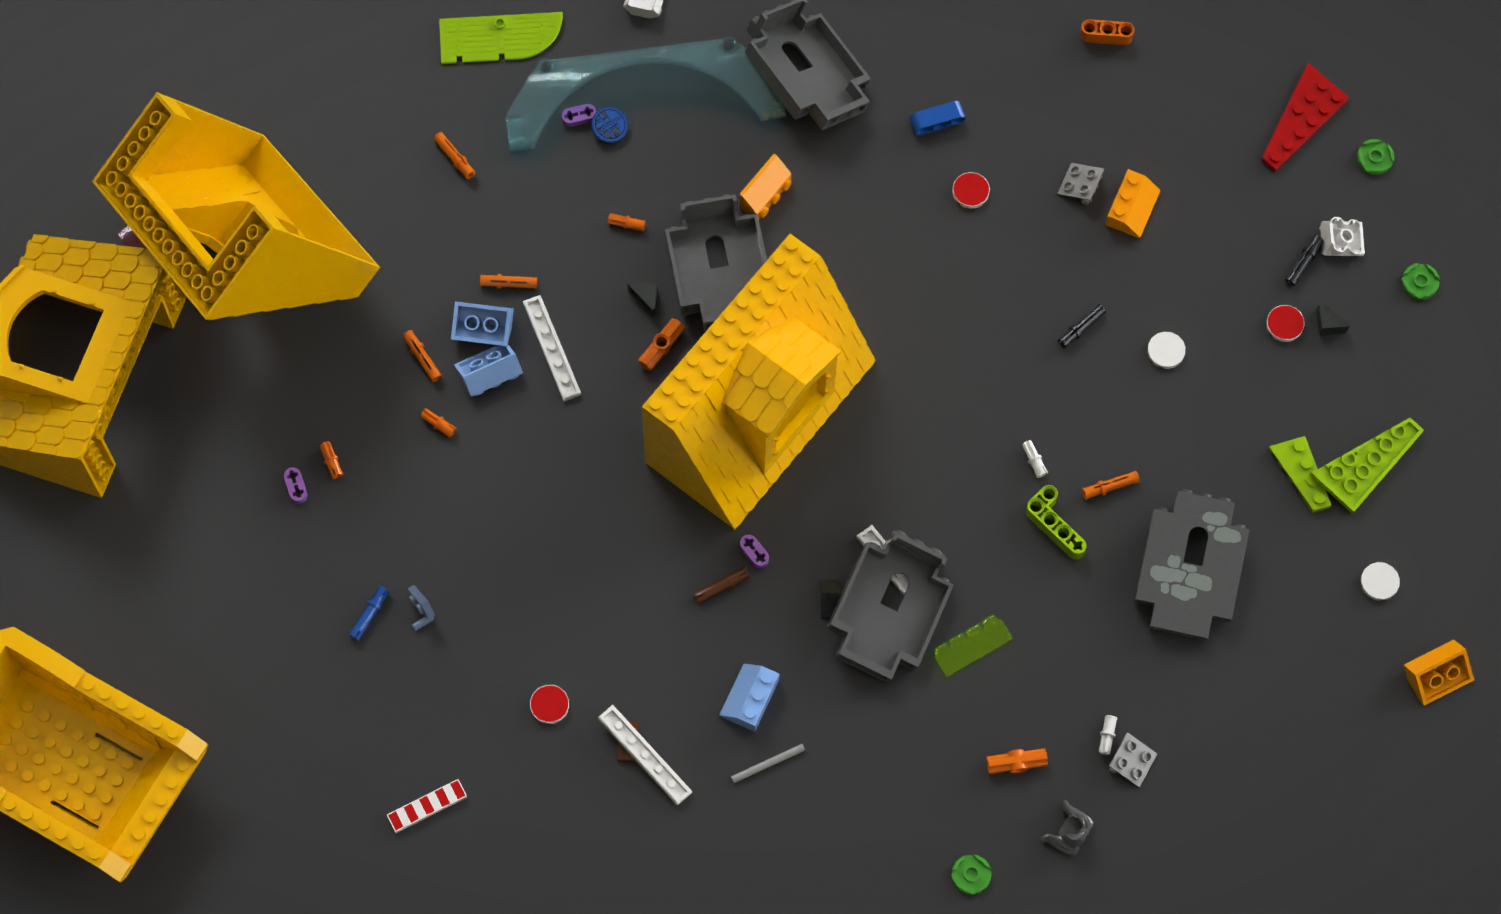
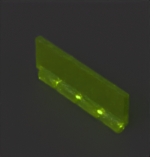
[934,614,1013,678]

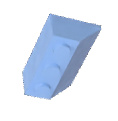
[451,302,514,346]
[454,345,523,397]
[719,664,780,732]

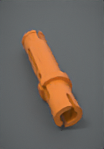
[433,132,476,180]
[480,274,537,289]
[402,330,442,382]
[1082,471,1140,500]

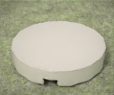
[1147,332,1186,369]
[1360,562,1400,601]

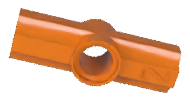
[638,318,685,371]
[986,748,1048,774]

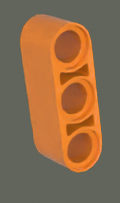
[1080,19,1134,45]

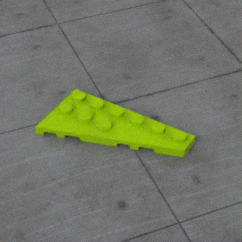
[1309,418,1424,513]

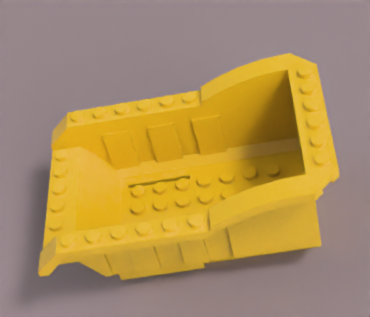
[0,627,208,883]

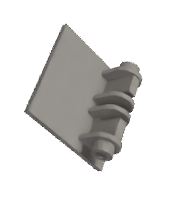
[1057,163,1104,205]
[1109,733,1157,787]

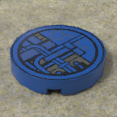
[591,106,628,144]

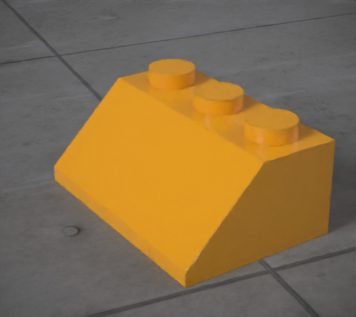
[739,154,792,219]
[1105,169,1161,239]
[1404,640,1474,706]

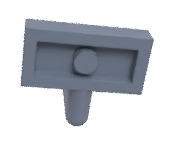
[408,585,435,631]

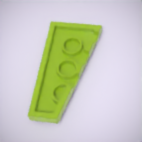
[1268,436,1331,513]

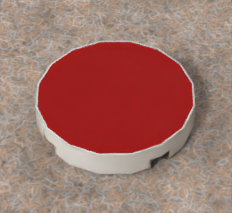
[952,172,990,209]
[1266,305,1304,342]
[530,685,569,724]

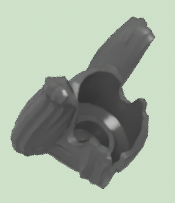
[1040,800,1094,855]

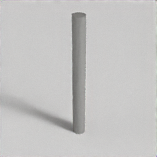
[731,744,805,783]

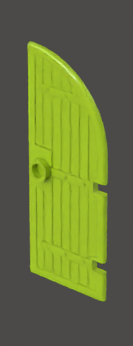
[439,12,563,64]

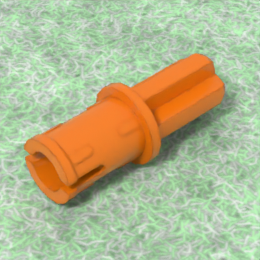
[608,213,646,232]
[420,408,457,438]
[320,441,344,479]

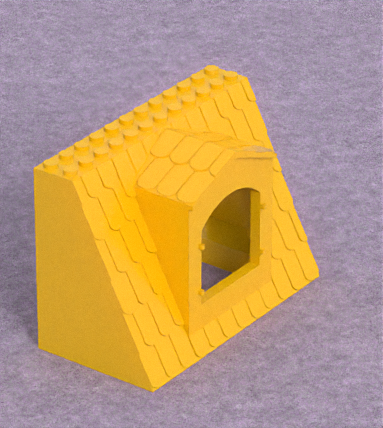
[92,92,380,320]
[0,234,187,498]
[642,234,875,530]

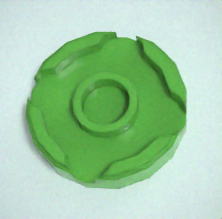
[1357,139,1394,175]
[1401,263,1440,300]
[951,854,991,895]

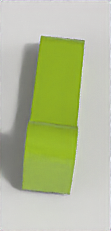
[1026,485,1087,560]

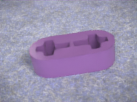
[562,104,596,127]
[284,467,308,504]
[740,535,769,569]

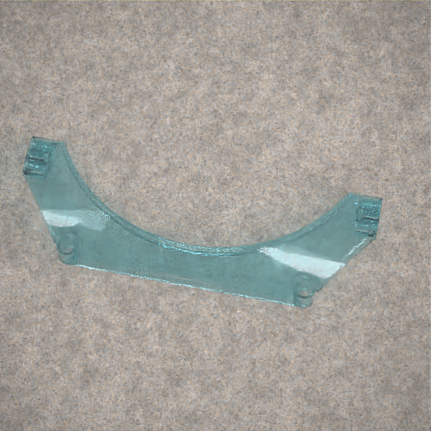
[506,36,786,152]

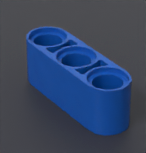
[909,101,966,135]

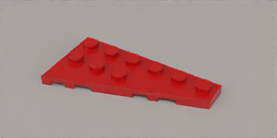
[1261,63,1349,172]

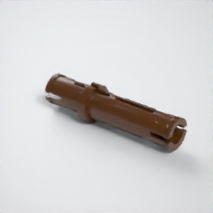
[693,567,750,604]

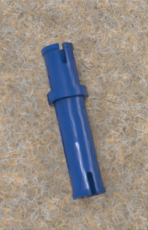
[348,585,390,641]

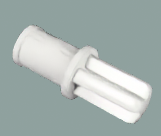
[1022,440,1048,478]
[1099,715,1117,755]

